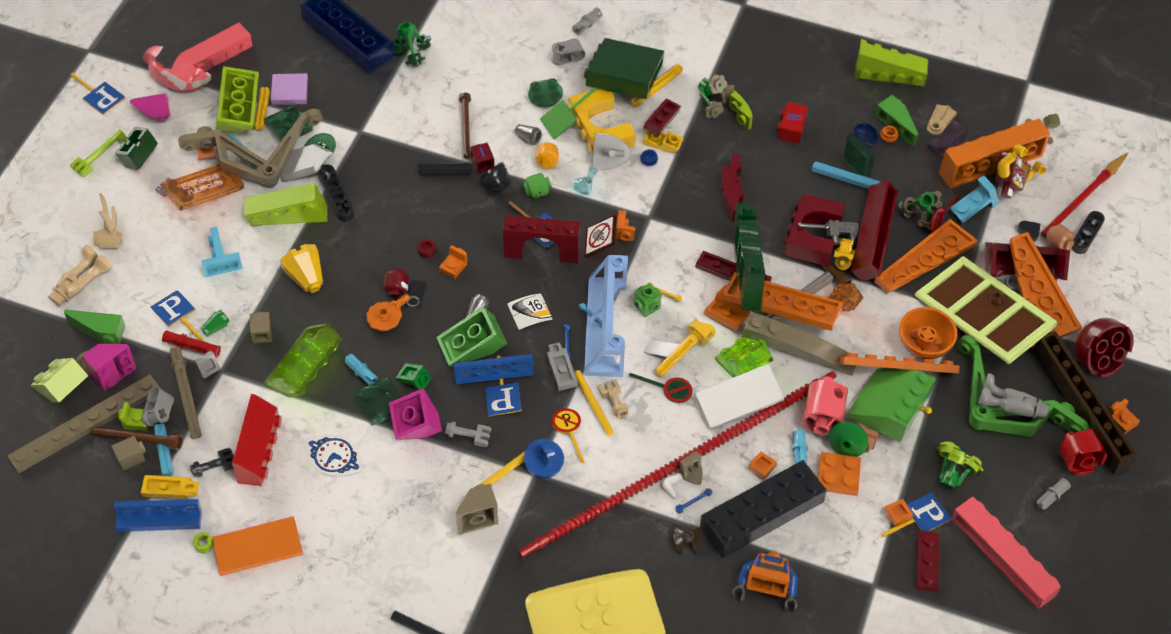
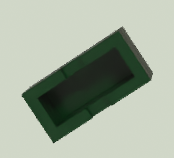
[115,127,158,170]

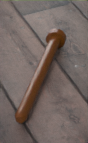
[459,92,471,159]

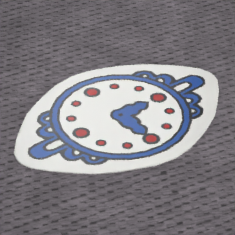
[305,434,363,476]

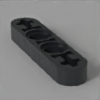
[318,164,354,222]

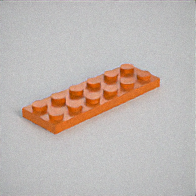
[722,272,844,331]

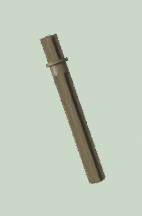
[170,346,202,439]

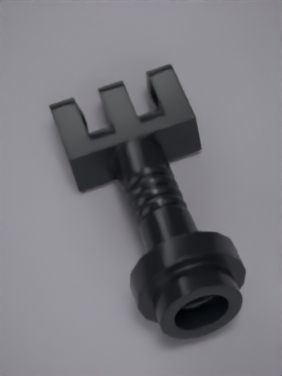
[190,448,234,477]

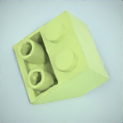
[31,358,88,403]

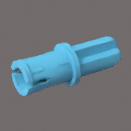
[345,354,378,387]
[792,429,808,464]

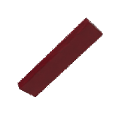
[695,251,772,282]

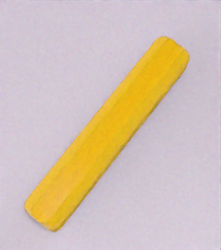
[254,87,270,131]

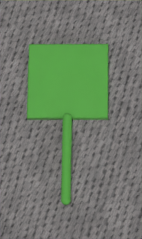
[540,88,596,139]

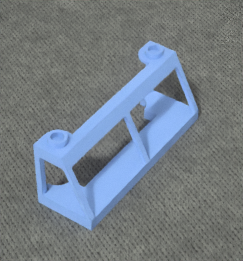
[584,255,628,377]

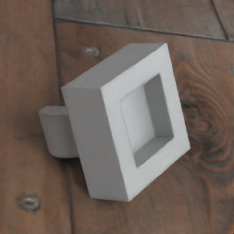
[194,351,221,378]

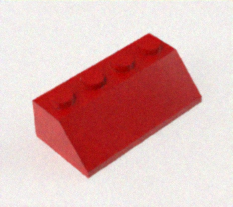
[232,394,282,486]

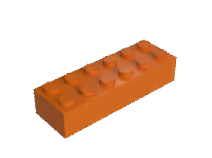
[939,119,1051,189]

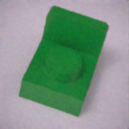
[396,363,431,391]

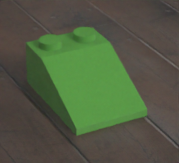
[436,306,507,368]

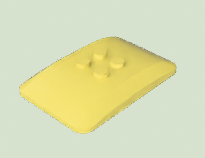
[525,569,666,634]

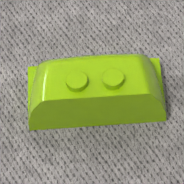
[215,66,259,132]

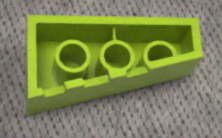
[855,39,928,86]
[244,183,327,226]

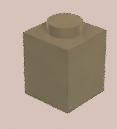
[250,312,272,344]
[111,436,146,471]

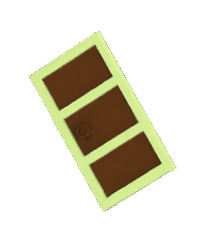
[915,256,1057,364]

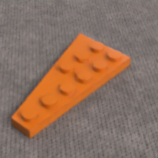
[1009,232,1082,349]

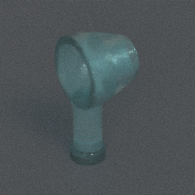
[574,167,598,195]

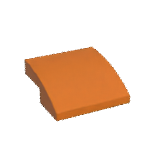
[704,285,753,332]

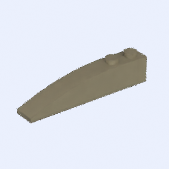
[743,311,856,376]

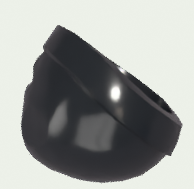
[479,162,510,192]

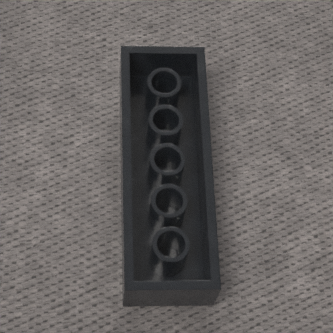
[700,460,827,559]

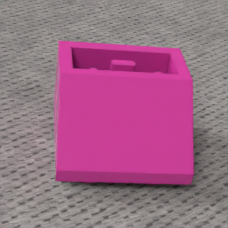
[82,344,136,391]

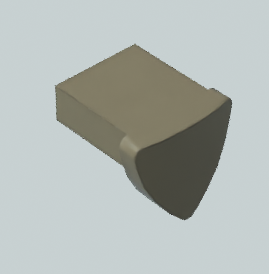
[679,451,703,485]

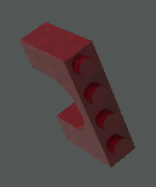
[783,194,846,266]
[503,215,580,264]

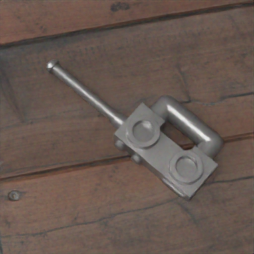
[798,220,859,247]

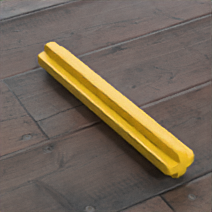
[631,64,683,107]

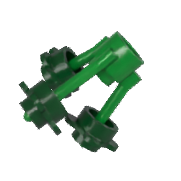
[390,22,432,67]

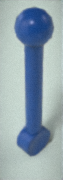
[563,324,571,359]
[676,488,712,513]

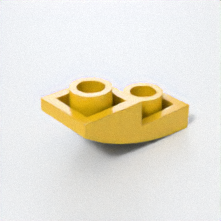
[642,131,684,153]

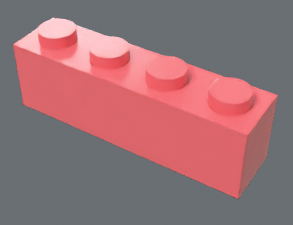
[180,23,253,71]

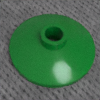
[828,422,869,457]

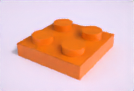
[818,452,861,496]

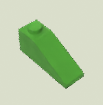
[875,95,918,147]
[64,309,125,344]

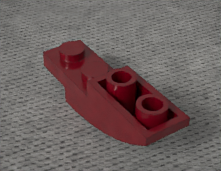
[721,153,745,222]

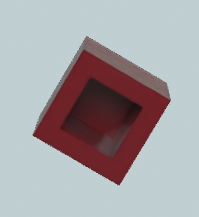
[470,142,495,174]

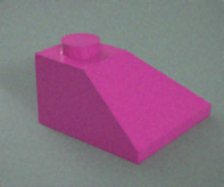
[130,93,171,121]
[389,389,442,440]

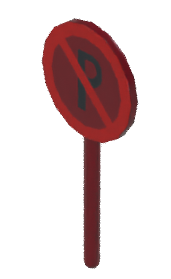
[930,196,959,233]

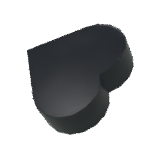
[1017,221,1041,242]

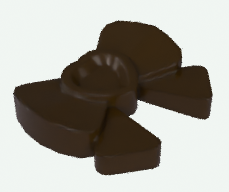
[673,527,702,553]

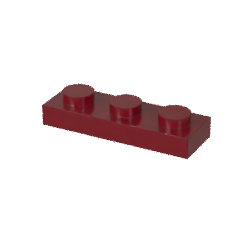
[643,98,681,136]
[916,530,940,592]

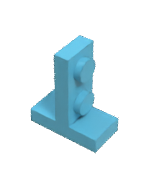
[950,175,999,223]
[201,227,243,277]

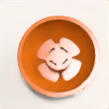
[899,307,957,359]

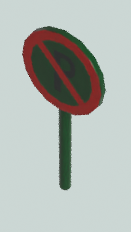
[629,373,693,403]

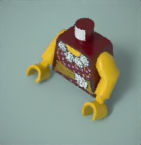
[995,144,1047,198]

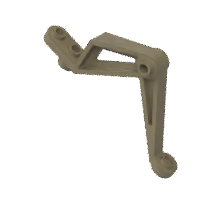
[178,109,322,187]

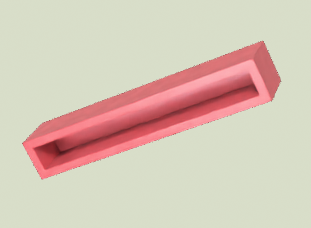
[952,497,1061,609]

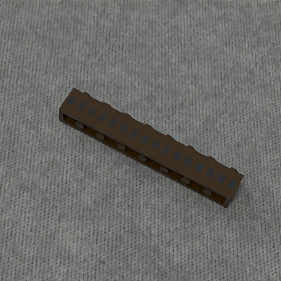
[1033,331,1138,474]

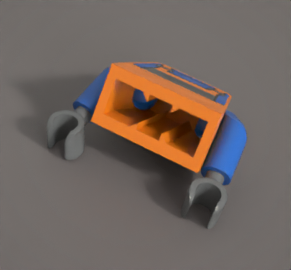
[732,551,798,612]

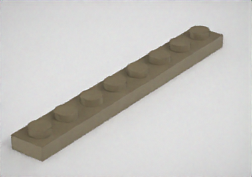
[7,375,160,474]

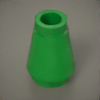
[200,310,230,337]

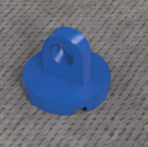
[524,439,564,479]

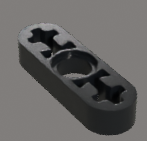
[1072,211,1105,254]

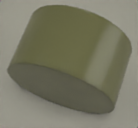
[1043,114,1061,129]

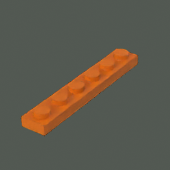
[839,353,960,373]

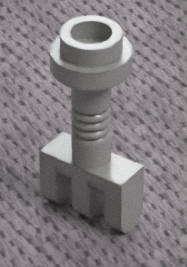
[445,421,491,447]

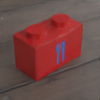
[777,102,808,144]

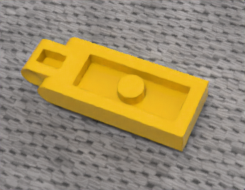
[141,475,200,499]

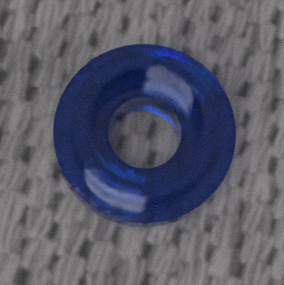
[640,149,658,166]

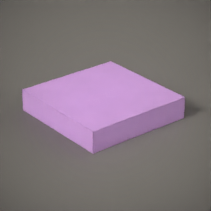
[271,73,308,105]

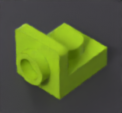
[118,402,148,431]

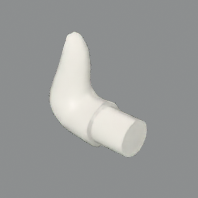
[662,473,683,498]

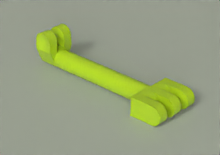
[70,129,127,177]

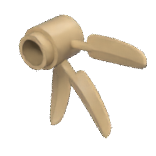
[93,193,122,248]

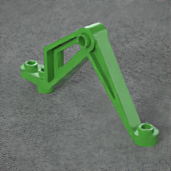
[957,335,1089,437]

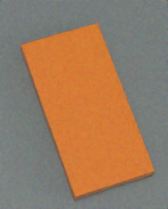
[212,516,303,576]

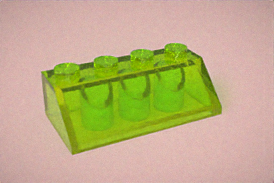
[263,323,342,398]

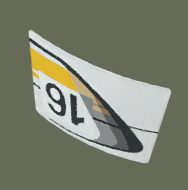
[508,294,553,330]

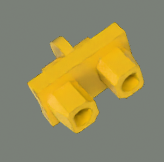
[834,238,856,270]

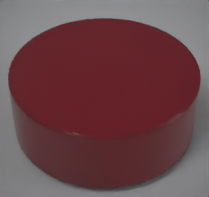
[417,239,436,258]

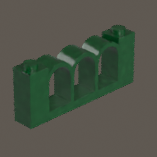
[733,203,765,311]

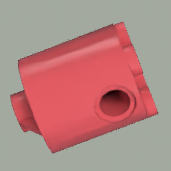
[803,377,848,435]

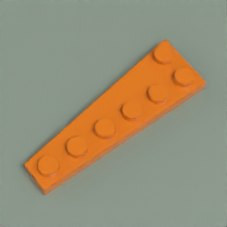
[874,219,978,293]

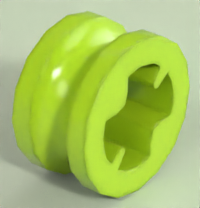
[193,532,213,554]

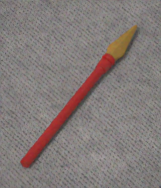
[1041,153,1128,238]

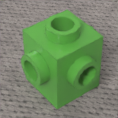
[634,283,662,317]

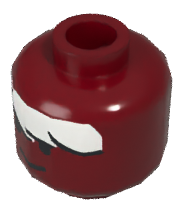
[383,268,409,298]

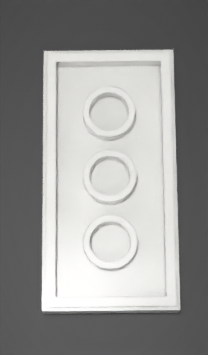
[696,364,784,430]

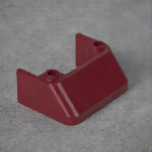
[985,242,1070,282]

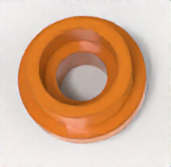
[880,126,898,142]

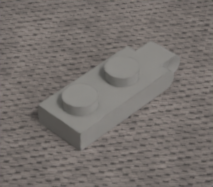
[547,342,578,391]

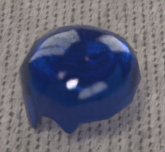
[852,123,879,149]

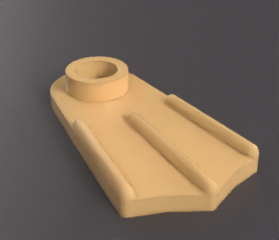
[927,104,957,136]

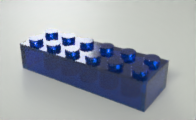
[300,0,395,74]

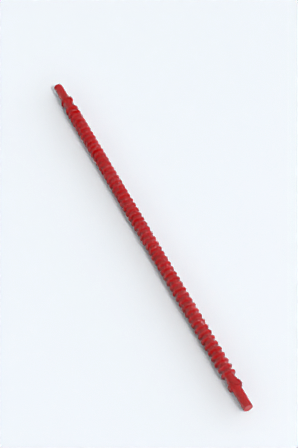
[518,371,837,558]

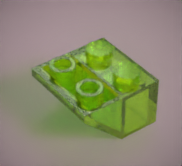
[715,337,774,378]

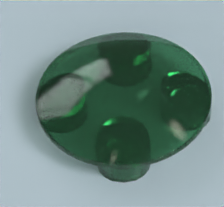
[528,78,563,107]

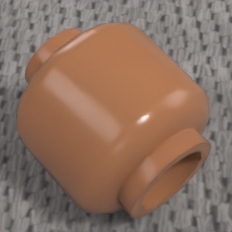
[1046,225,1074,250]

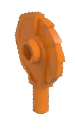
[366,293,410,332]

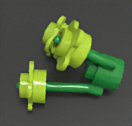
[937,441,983,490]

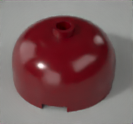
[1075,318,1134,377]

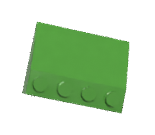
[846,367,936,442]

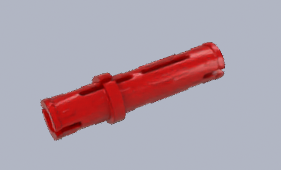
[162,330,221,358]

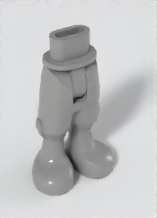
[978,373,1049,418]

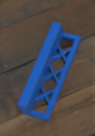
[453,354,534,385]
[114,499,202,532]

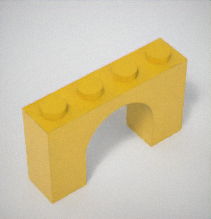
[567,89,636,153]

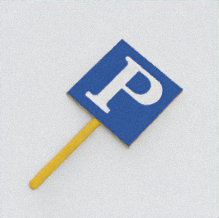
[71,73,126,115]
[150,290,203,341]
[485,355,522,417]
[881,492,952,537]

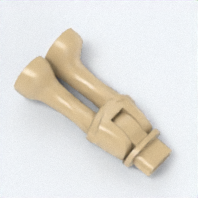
[48,244,112,306]

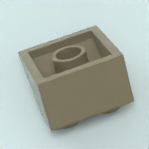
[456,483,498,535]

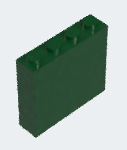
[584,38,665,99]

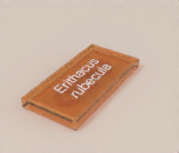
[161,164,244,211]

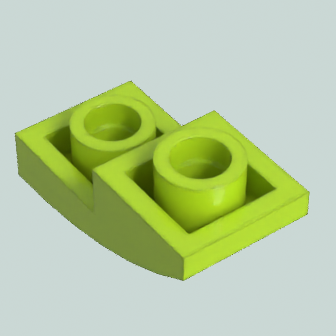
[729,91,753,130]

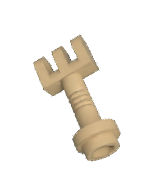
[597,379,628,418]

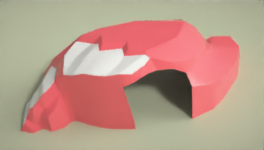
[142,46,211,91]

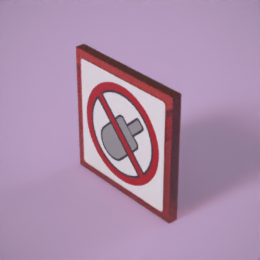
[584,214,617,258]

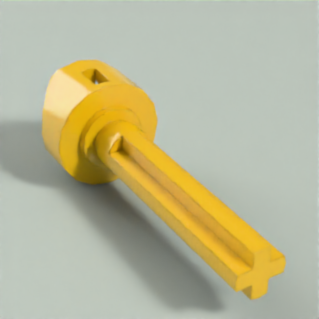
[654,318,716,378]

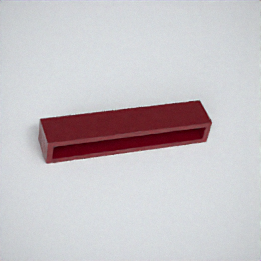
[851,180,898,282]

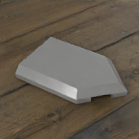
[281,143,333,182]

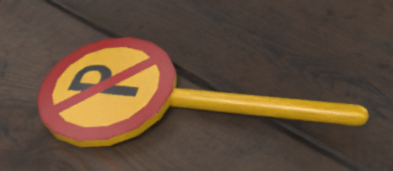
[552,408,584,463]

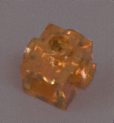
[828,283,864,311]

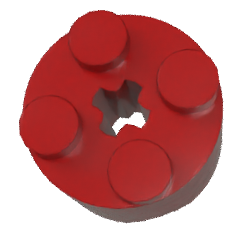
[1059,429,1107,475]

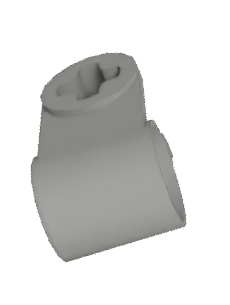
[551,38,585,65]
[142,387,174,427]

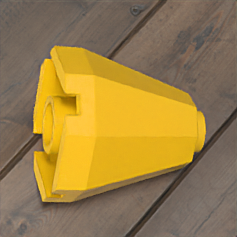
[280,244,323,293]

